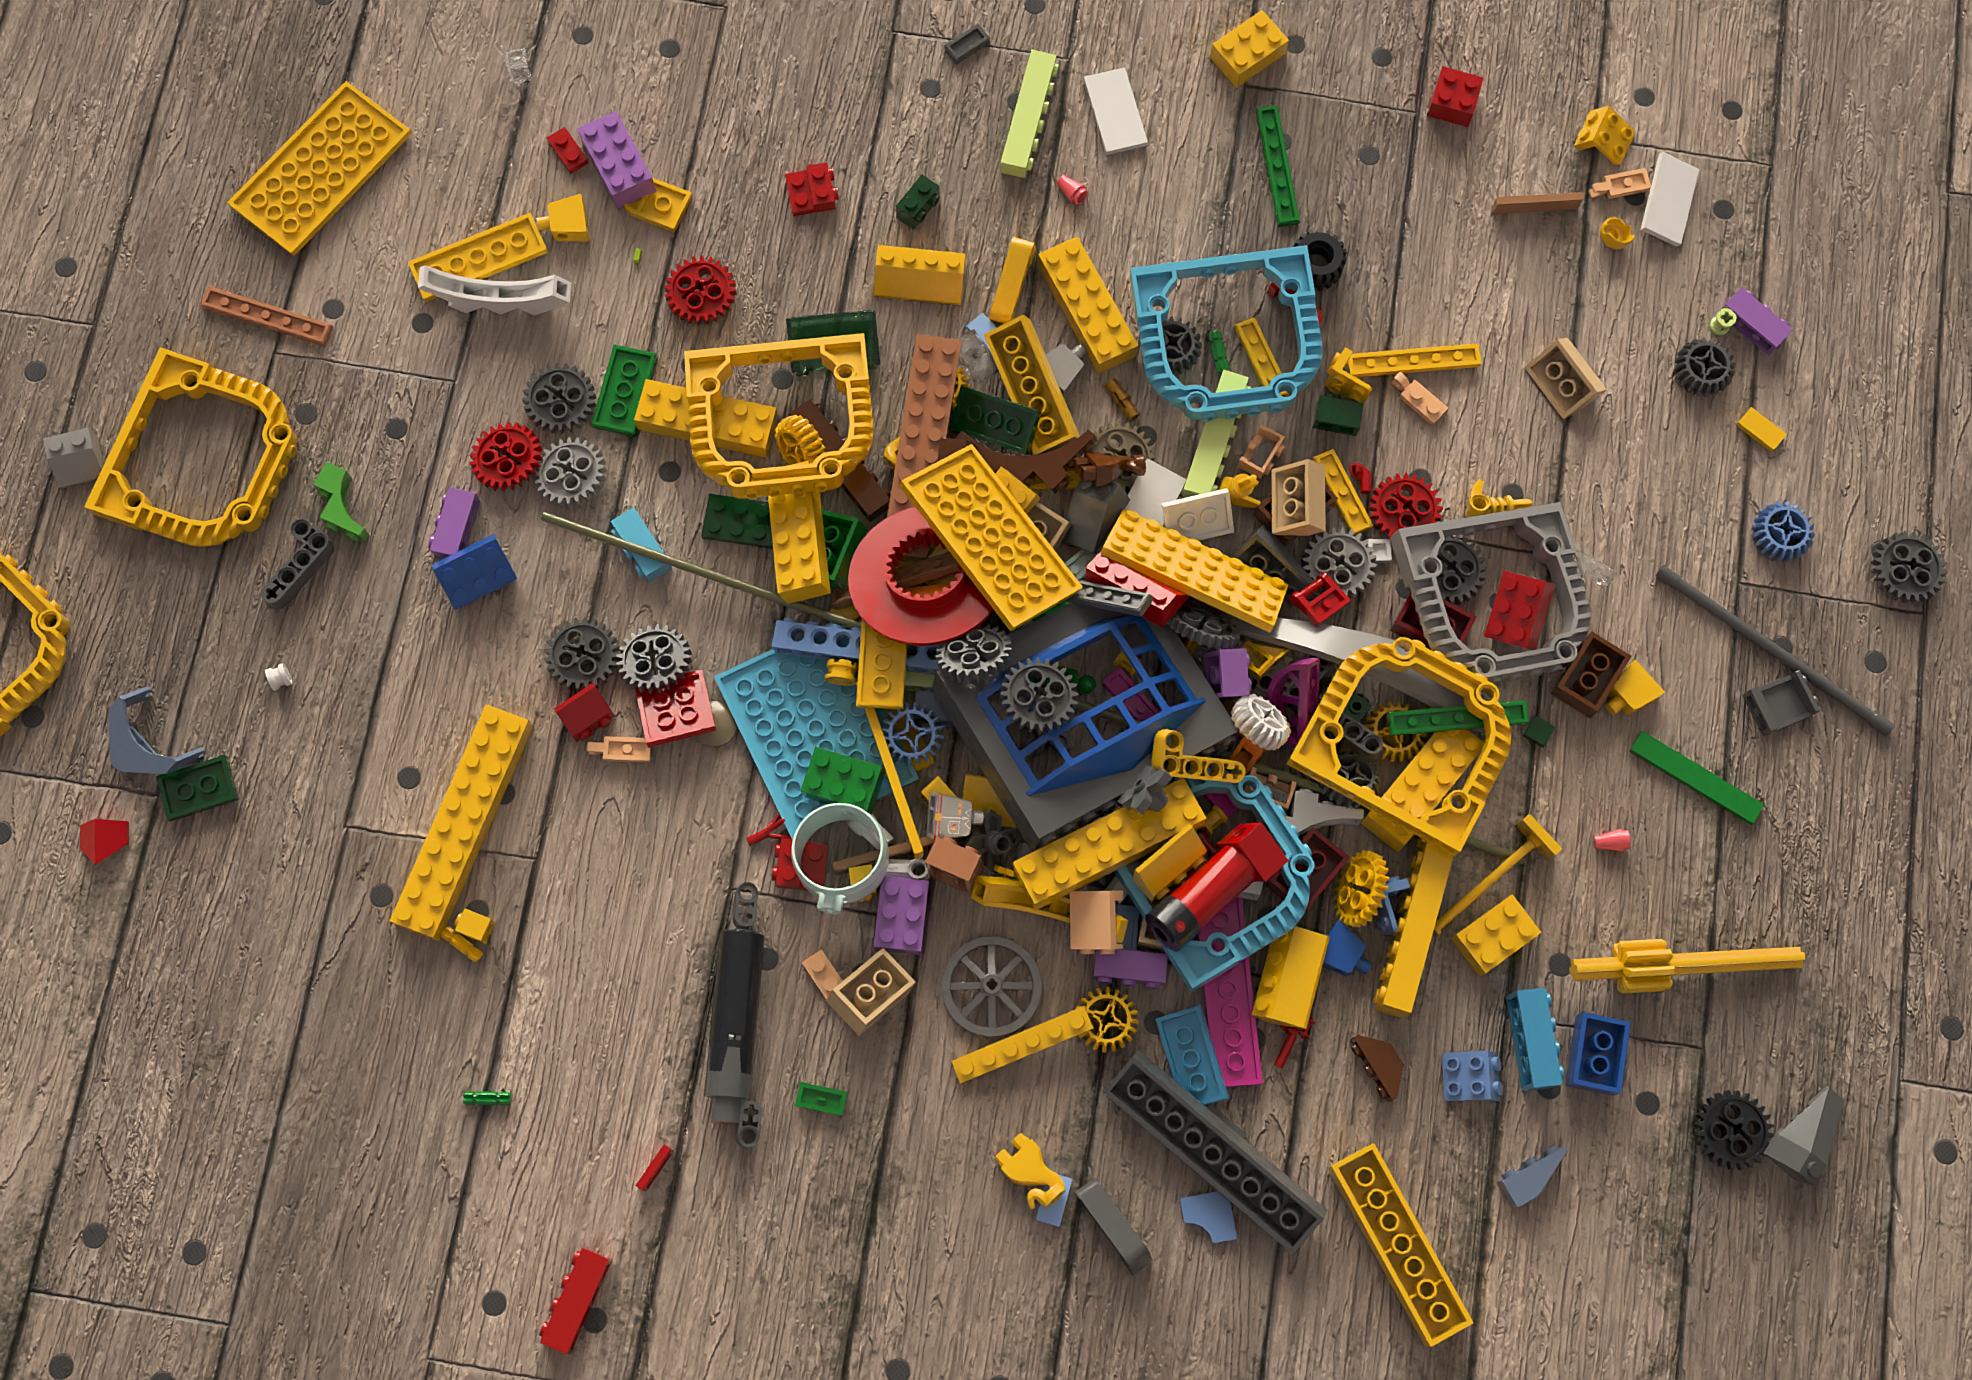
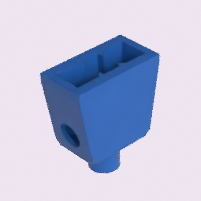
[1322,920,1373,977]

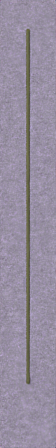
[541,512,1525,865]

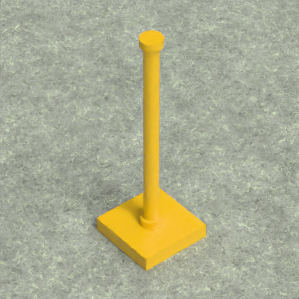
[1433,814,1562,936]

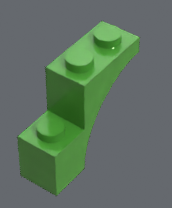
[313,462,370,543]

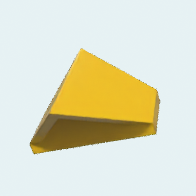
[1240,640,1290,681]

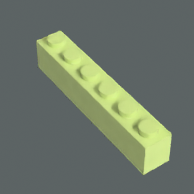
[1000,49,1059,178]
[1182,369,1251,498]

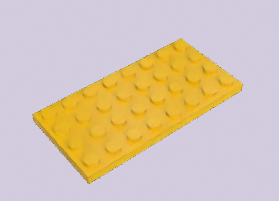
[227,81,412,257]
[899,444,1083,631]
[1100,509,1289,633]

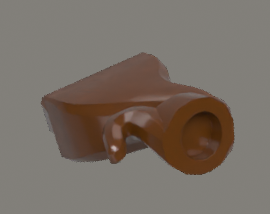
[1073,451,1146,487]

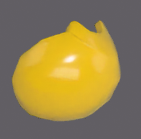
[1599,217,1635,250]

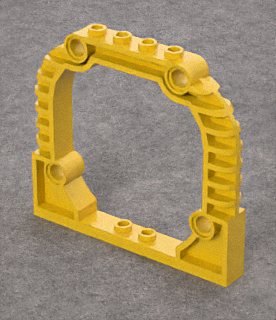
[684,333,874,499]
[84,347,298,547]
[0,553,70,737]
[1287,637,1511,856]

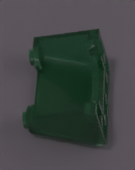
[786,309,880,376]

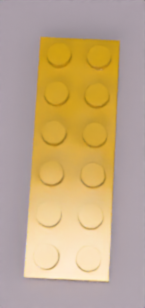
[408,212,548,303]

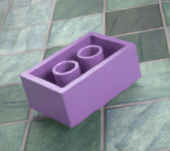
[873,876,929,955]

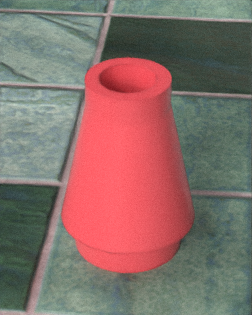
[1057,175,1088,205]
[1594,828,1630,852]

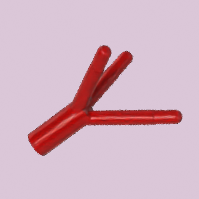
[746,813,791,846]

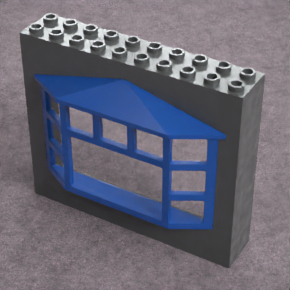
[932,602,1239,852]

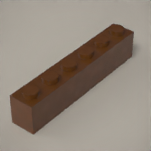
[788,399,891,523]

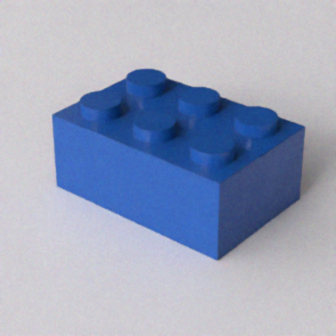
[432,534,517,610]
[1565,1012,1631,1096]

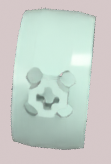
[791,803,889,915]

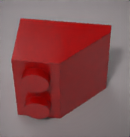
[554,683,615,742]

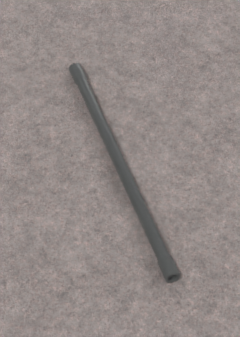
[1655,565,1895,736]

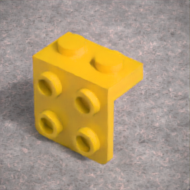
[1574,106,1635,165]
[1324,347,1372,404]

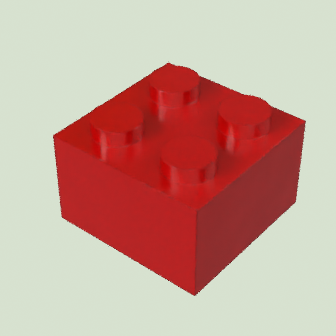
[1427,66,1484,127]

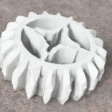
[1230,694,1291,751]

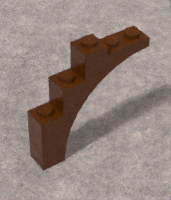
[954,429,1097,494]

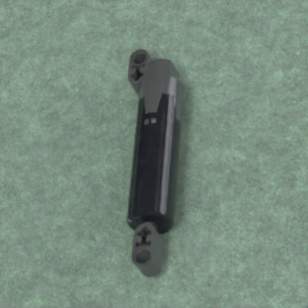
[704,882,765,1149]

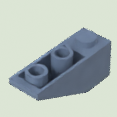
[1497,1145,1567,1209]

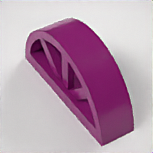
[1266,658,1320,749]

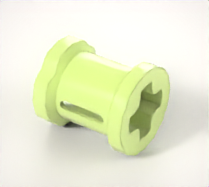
[1710,308,1737,336]

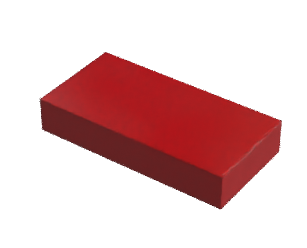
[635,1144,674,1191]

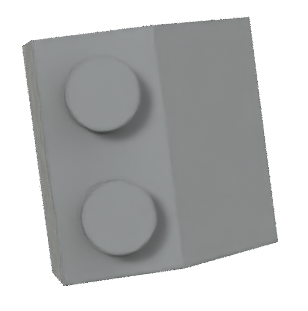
[43,427,104,489]

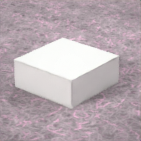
[1367,539,1392,563]

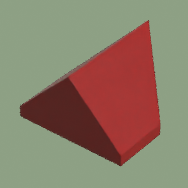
[80,819,129,865]

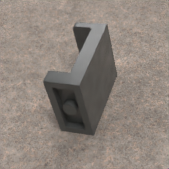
[1743,670,1820,736]

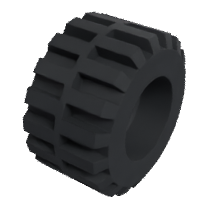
[1293,229,1347,291]

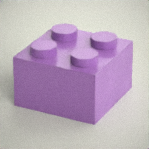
[1203,648,1251,699]

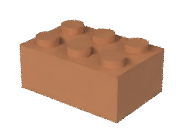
[925,836,984,895]

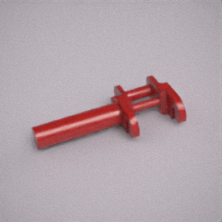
[1274,1017,1316,1069]

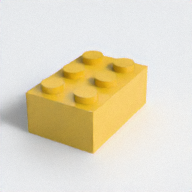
[1210,10,1289,88]
[1450,894,1542,977]

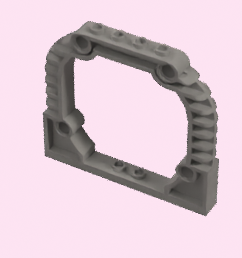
[1390,502,1592,685]

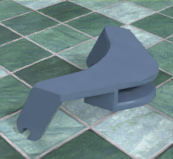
[109,687,206,774]

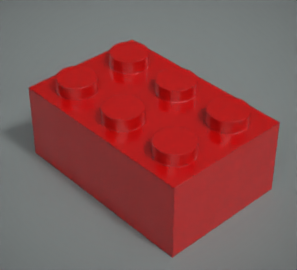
[1484,570,1556,650]

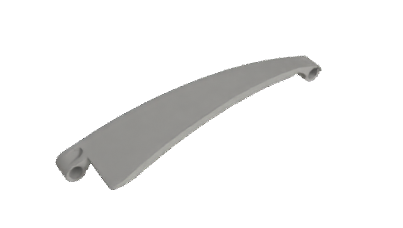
[1217,611,1485,742]

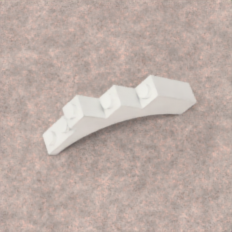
[418,265,571,316]
[1238,789,1364,901]

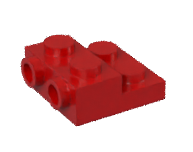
[785,162,839,216]
[772,838,829,890]

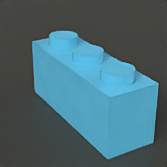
[610,507,672,582]

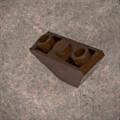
[1350,1035,1404,1102]

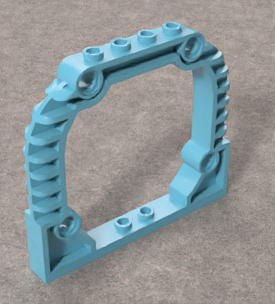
[1130,245,1323,421]
[1114,767,1314,993]

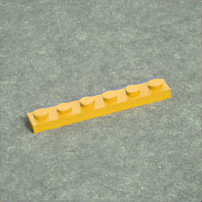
[1347,343,1482,377]
[952,1006,1094,1084]

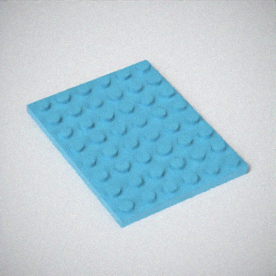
[714,622,919,839]

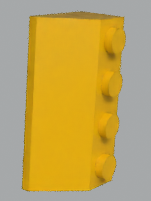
[874,245,965,305]
[1252,926,1330,1029]

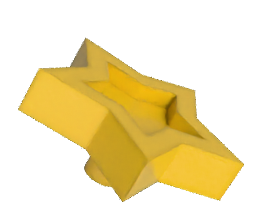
[994,865,1018,878]

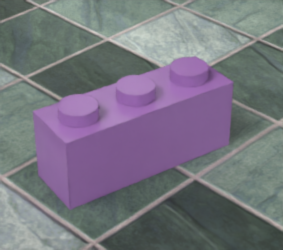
[1720,287,1793,356]
[429,487,480,559]
[1093,949,1168,989]

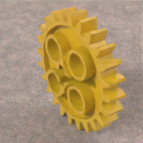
[1333,850,1389,928]

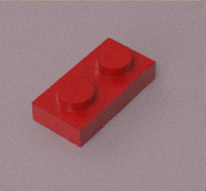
[547,127,589,174]

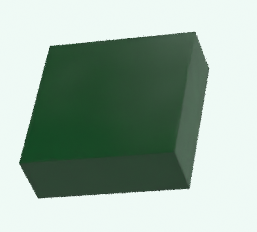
[1523,715,1555,748]

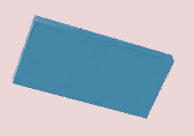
[1155,1005,1229,1106]

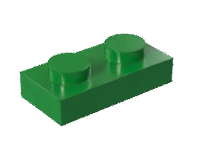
[795,1082,848,1117]

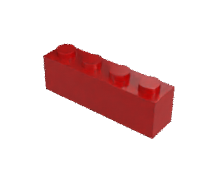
[539,1248,613,1355]

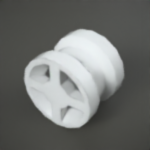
[265,663,292,691]

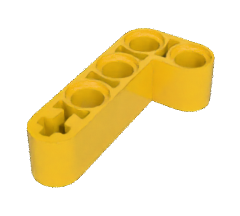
[989,237,1036,324]
[1151,729,1246,783]

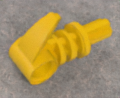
[1218,474,1261,508]
[1465,479,1532,518]

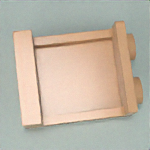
[1070,891,1123,954]

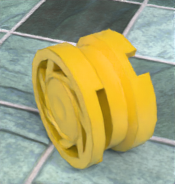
[824,659,859,686]

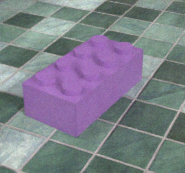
[577,111,656,209]

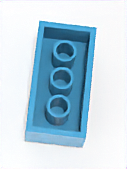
[1506,987,1564,1092]

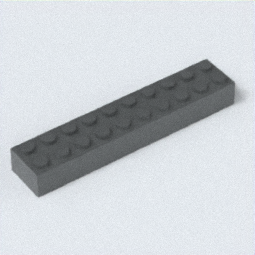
[1103,1050,1327,1254]

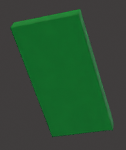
[591,344,658,437]

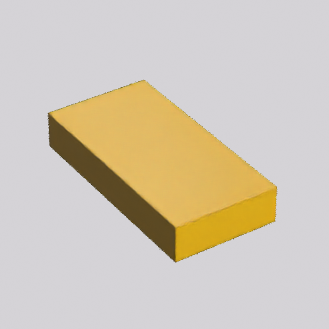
[1736,407,1787,452]

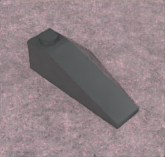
[1231,523,1322,602]
[1763,1086,1844,1186]

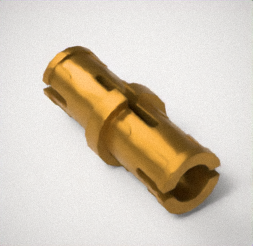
[1104,378,1141,422]

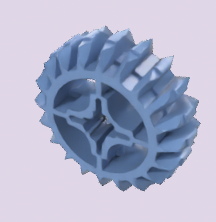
[1751,501,1815,562]
[881,702,944,765]

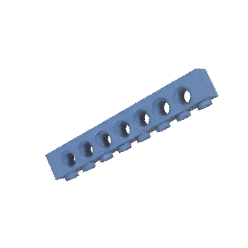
[771,618,940,675]

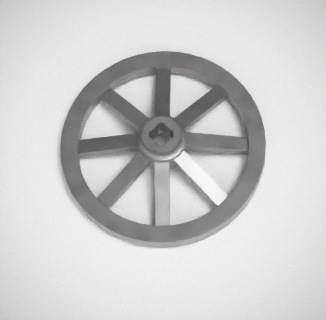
[942,936,1042,1037]

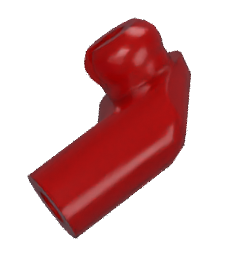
[1349,462,1372,494]

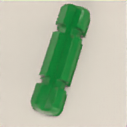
[1208,330,1230,373]
[463,1091,512,1106]

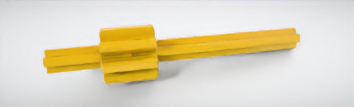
[1569,939,1805,994]

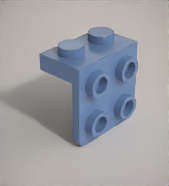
[1377,876,1410,937]
[1442,1051,1503,1102]

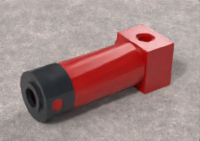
[1145,823,1289,952]

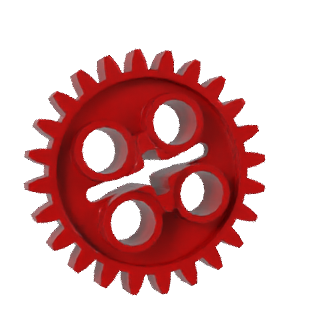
[664,255,737,326]
[469,421,543,492]
[1368,472,1443,539]

